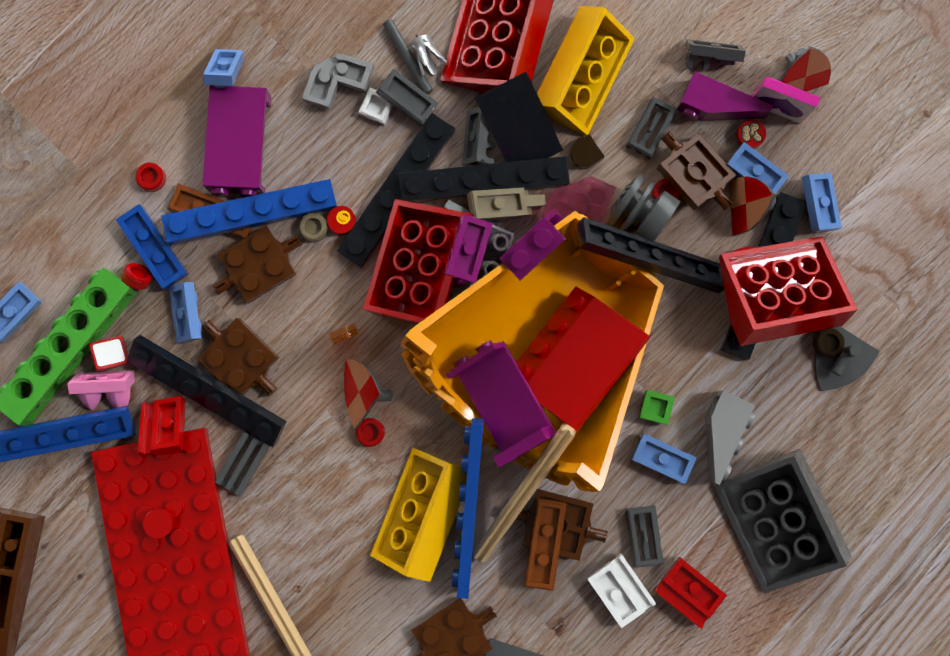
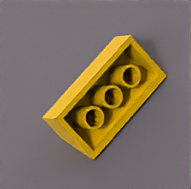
[537,6,635,136]
[370,448,467,582]

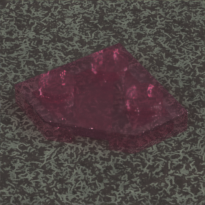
[541,176,616,223]

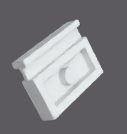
[587,553,656,629]

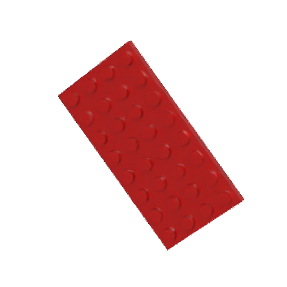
[91,428,250,656]

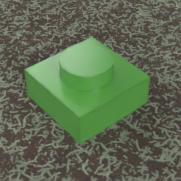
[638,390,675,425]

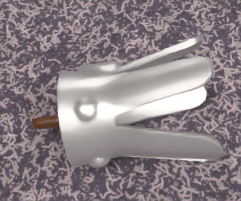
[410,34,447,76]

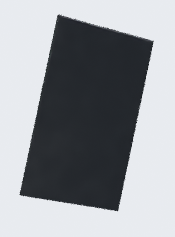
[475,72,563,162]

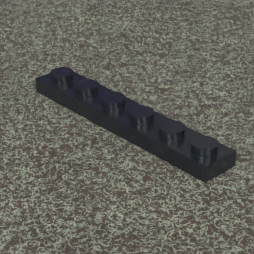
[337,113,455,268]
[398,156,570,202]
[720,192,806,360]
[577,217,725,293]
[126,335,287,448]

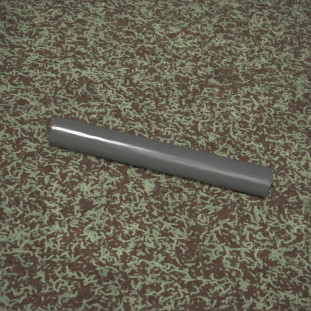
[383,19,433,95]

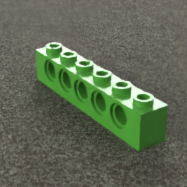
[0,267,138,426]

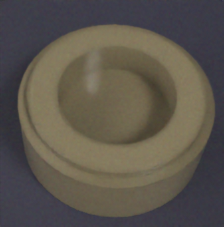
[299,213,329,242]

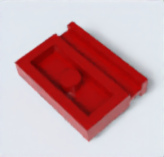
[137,396,186,458]
[653,557,727,629]

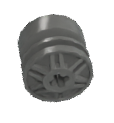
[606,174,681,241]

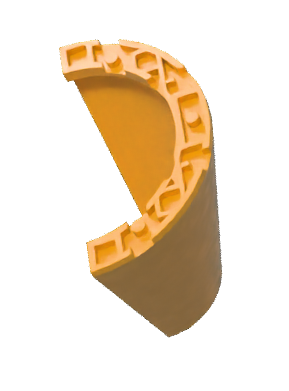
[401,211,664,492]

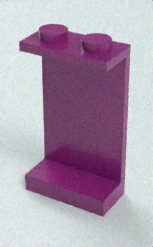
[203,85,271,197]
[499,208,566,281]
[444,214,493,288]
[446,340,556,468]

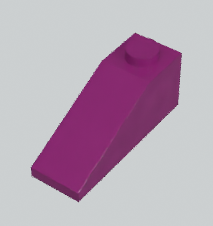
[677,72,773,121]

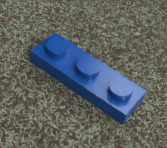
[116,204,189,290]

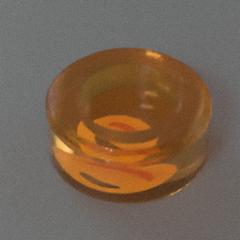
[329,323,359,344]

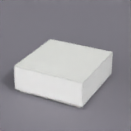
[358,88,394,126]

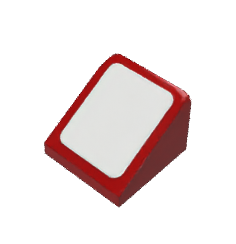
[89,336,129,372]

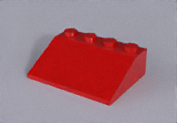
[440,0,554,93]
[363,199,473,325]
[719,236,858,346]
[516,286,651,432]

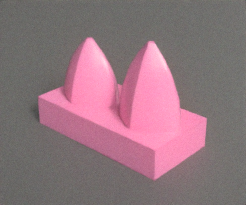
[67,371,135,410]

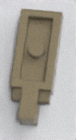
[467,187,546,221]

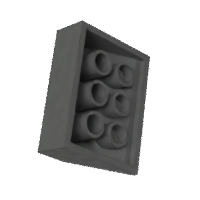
[714,449,852,593]

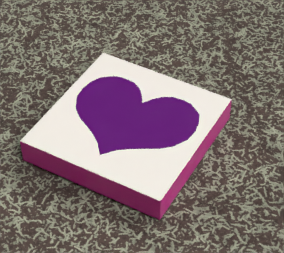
[751,76,821,124]

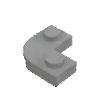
[302,54,374,110]

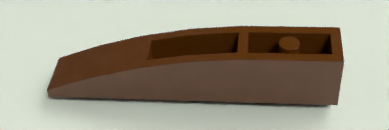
[0,507,45,656]

